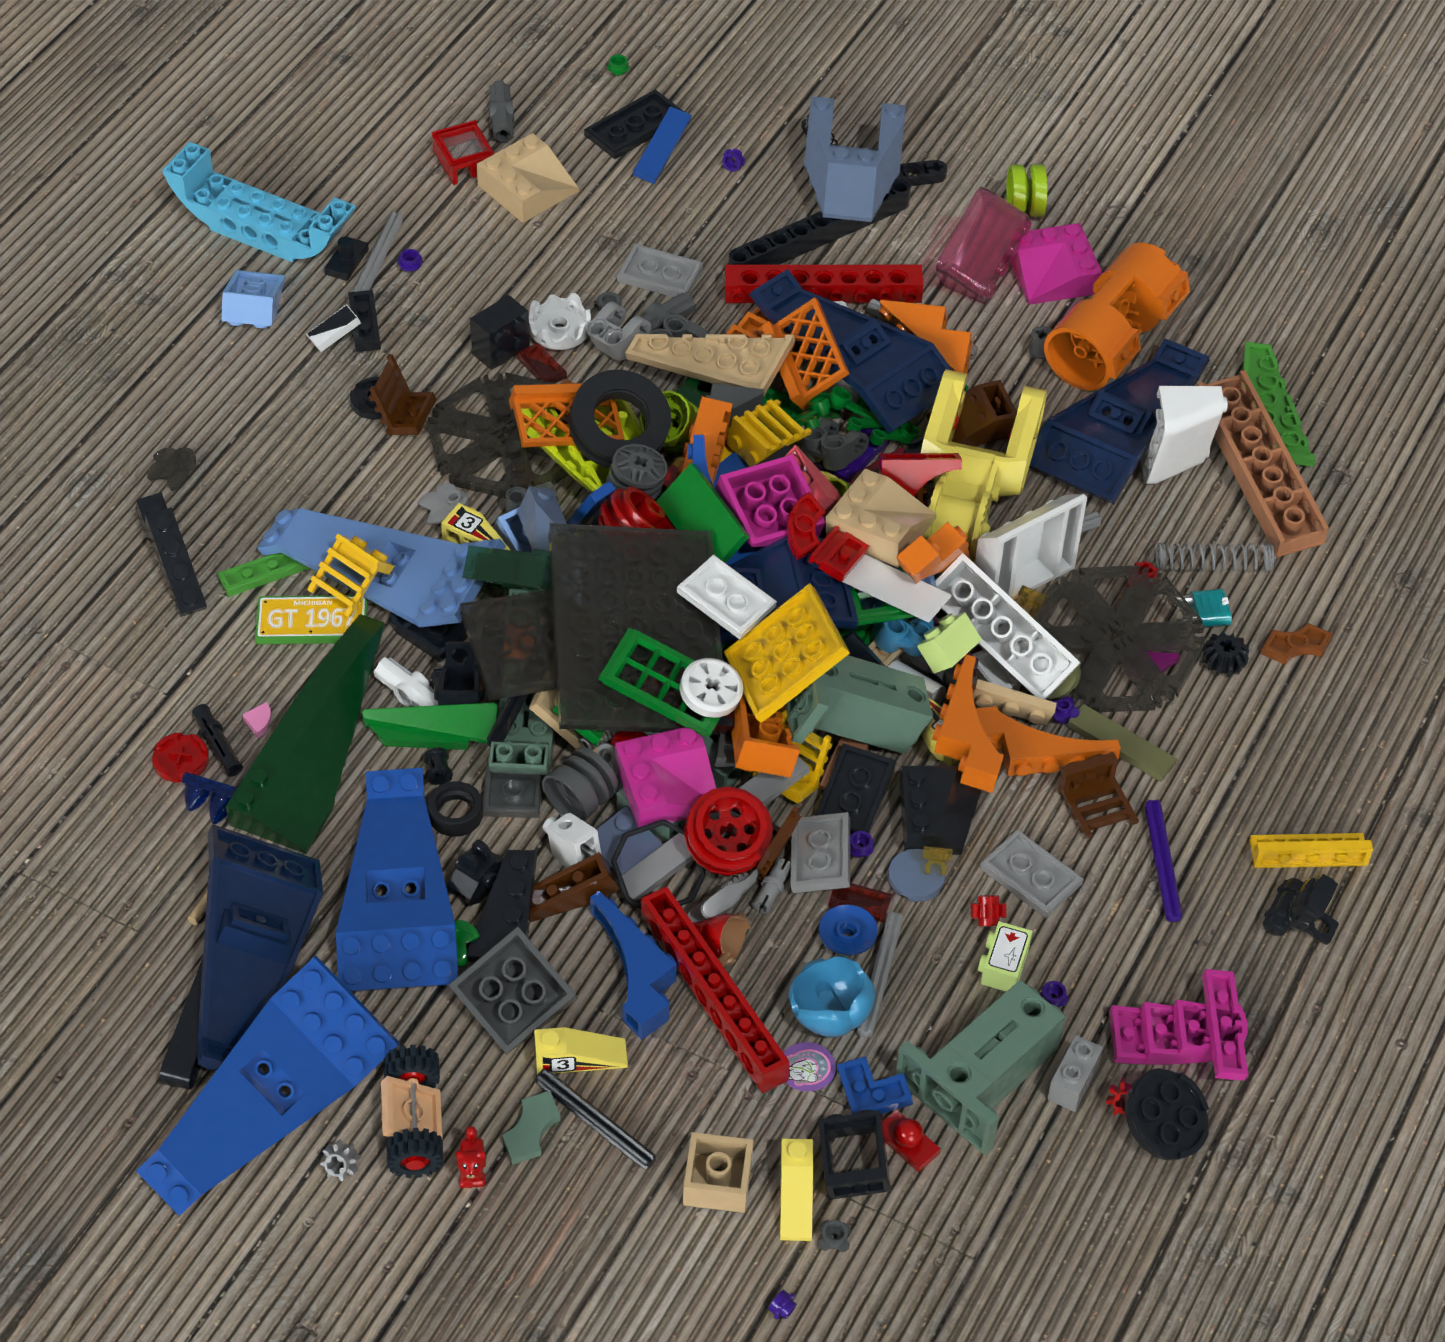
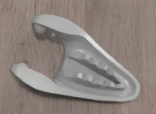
[686,869,758,922]

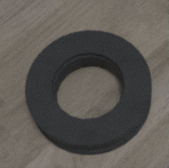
[569,370,671,468]

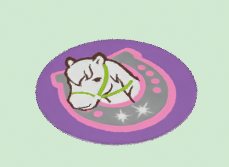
[783,1042,836,1092]

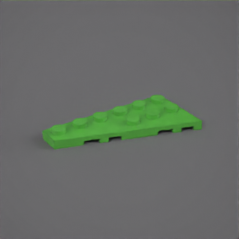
[1243,342,1316,467]

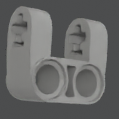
[586,302,651,361]

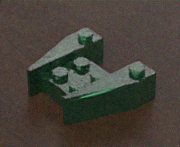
[462,546,574,604]

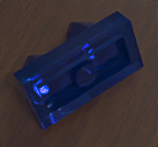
[181,772,237,825]

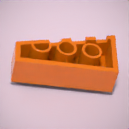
[674,396,733,485]
[729,693,800,778]

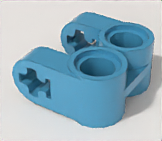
[872,599,934,656]

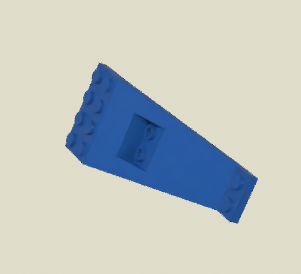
[336,768,459,992]

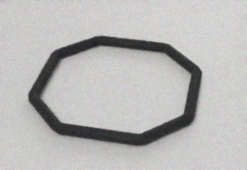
[611,820,706,909]

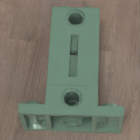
[785,655,933,754]
[896,980,1066,1156]

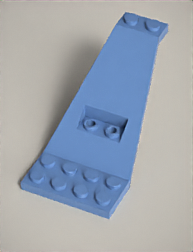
[257,508,506,627]

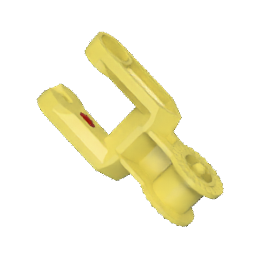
[921,369,1047,564]

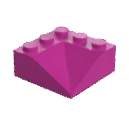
[1008,223,1103,305]
[715,454,826,547]
[615,727,716,828]

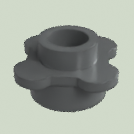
[818,1220,851,1252]

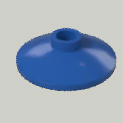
[819,905,878,955]

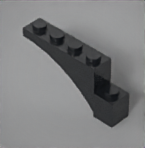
[135,492,207,617]

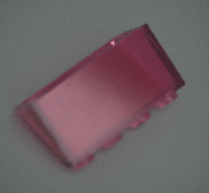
[936,187,1031,304]

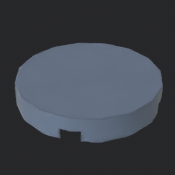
[888,849,946,902]

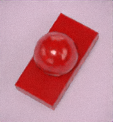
[883,1110,941,1173]

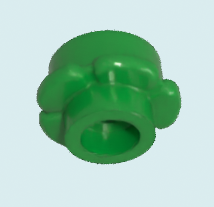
[607,54,630,76]

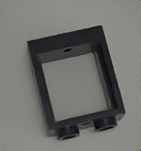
[818,1110,891,1200]

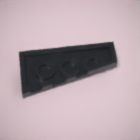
[467,850,537,961]

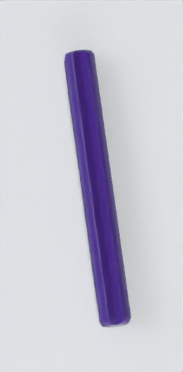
[1145,800,1182,922]

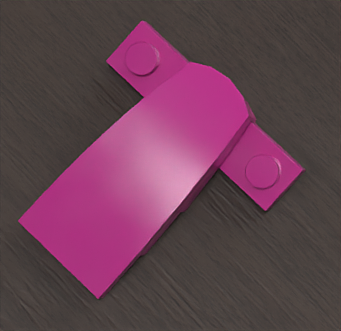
[1109,969,1248,1081]

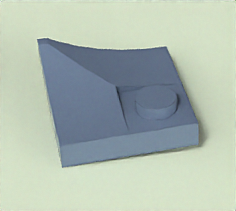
[596,806,663,875]

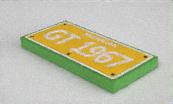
[255,595,368,644]

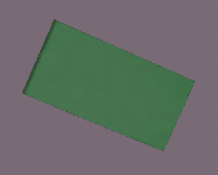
[656,463,750,564]

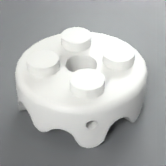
[529,293,591,350]

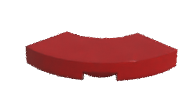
[786,491,825,560]

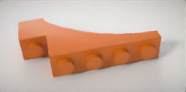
[896,522,971,584]
[932,654,1004,793]
[976,706,1121,776]

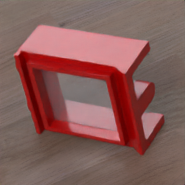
[432,120,495,186]

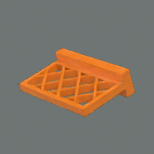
[761,297,850,411]
[509,383,625,447]

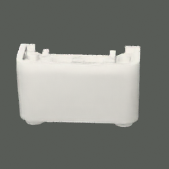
[1140,386,1227,484]

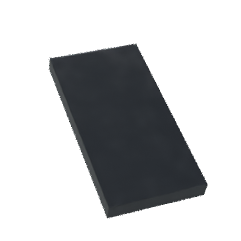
[584,89,684,159]

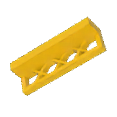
[1249,833,1373,868]

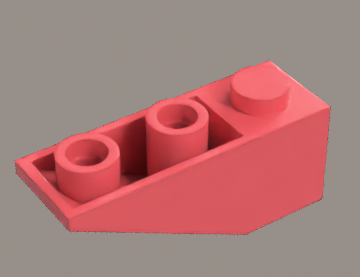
[784,445,842,521]

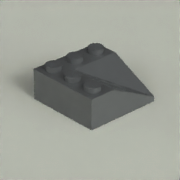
[449,927,578,1054]

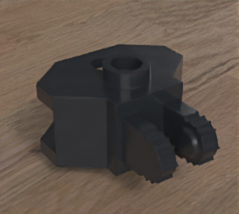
[447,839,503,906]

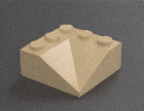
[477,133,579,223]
[826,469,936,568]

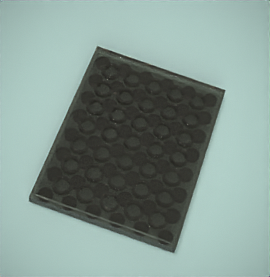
[548,523,728,735]

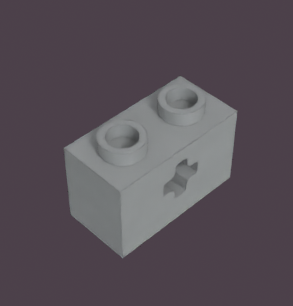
[1047,1035,1103,1112]

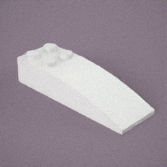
[935,553,1081,700]

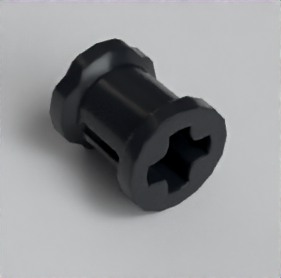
[424,747,453,785]

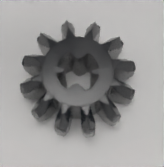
[1202,631,1249,678]

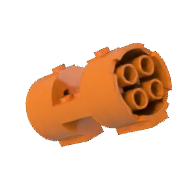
[1044,242,1190,391]

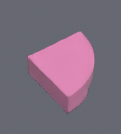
[243,702,271,738]

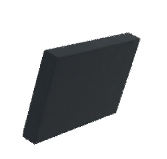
[815,743,897,834]

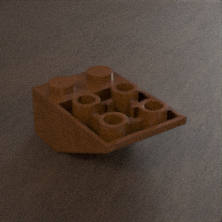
[926,380,1017,446]

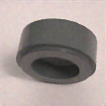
[597,292,622,311]

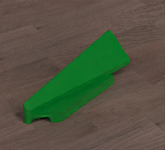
[362,703,498,750]

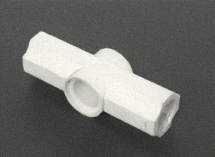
[374,657,438,707]

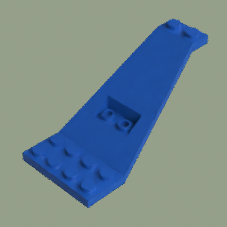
[136,955,400,1216]

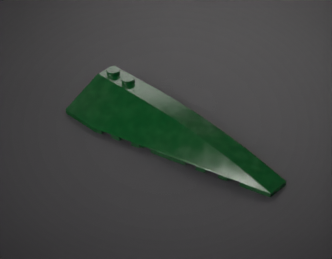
[226,614,385,854]

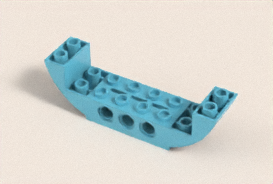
[162,141,356,262]

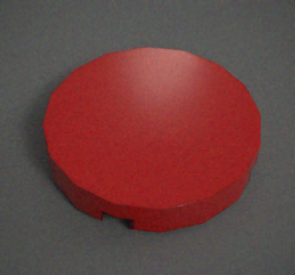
[152,732,209,783]

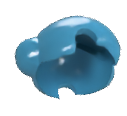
[788,956,876,1037]

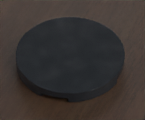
[1125,1068,1209,1161]

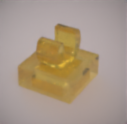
[1018,585,1050,619]
[922,846,953,876]

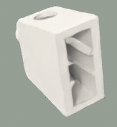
[543,813,601,868]

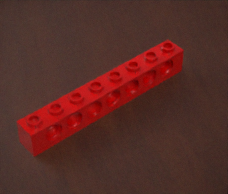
[724,264,924,303]
[641,886,790,1094]

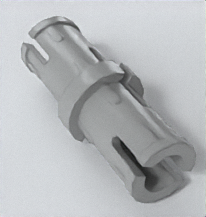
[752,858,791,914]

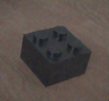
[470,295,530,370]

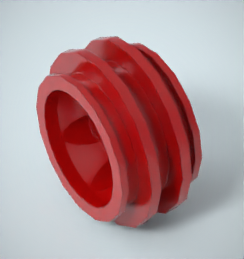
[598,487,676,564]
[684,786,773,876]

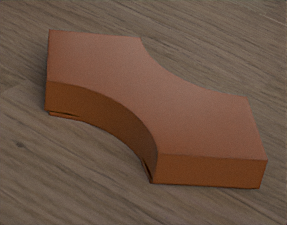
[1261,623,1333,665]

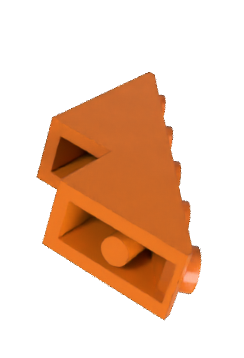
[878,300,973,374]

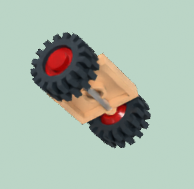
[381,1045,444,1178]

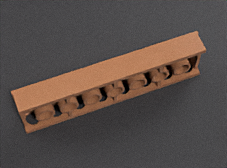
[1197,370,1329,557]

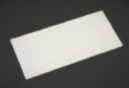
[843,554,952,622]

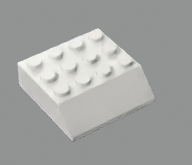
[975,494,1087,600]

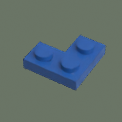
[837,1056,913,1114]

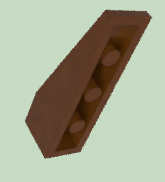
[530,852,620,923]

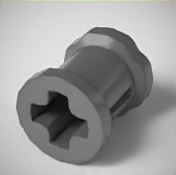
[1029,326,1052,359]

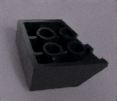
[899,766,982,855]

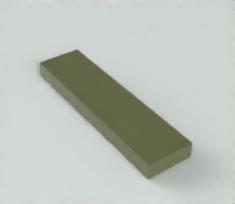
[1067,704,1177,782]

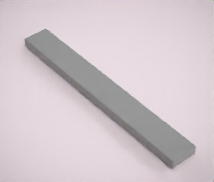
[616,756,810,901]

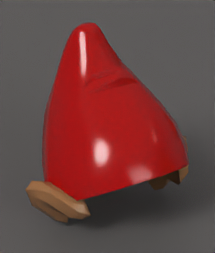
[692,911,751,967]

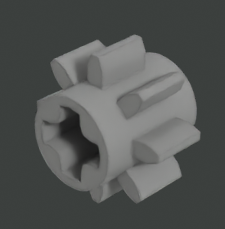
[320,1139,362,1181]

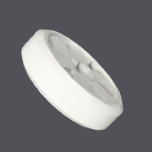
[680,658,743,718]

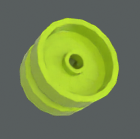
[1006,164,1047,218]

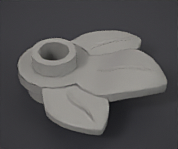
[418,483,469,525]

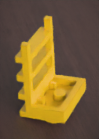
[726,399,812,467]
[307,534,394,618]
[752,710,832,804]

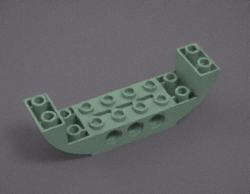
[489,589,565,775]

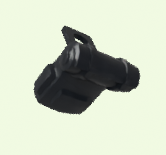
[429,641,494,705]
[1263,874,1339,945]

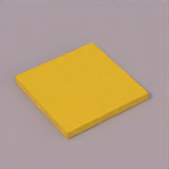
[724,583,850,723]

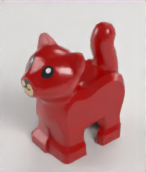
[455,1126,486,1188]

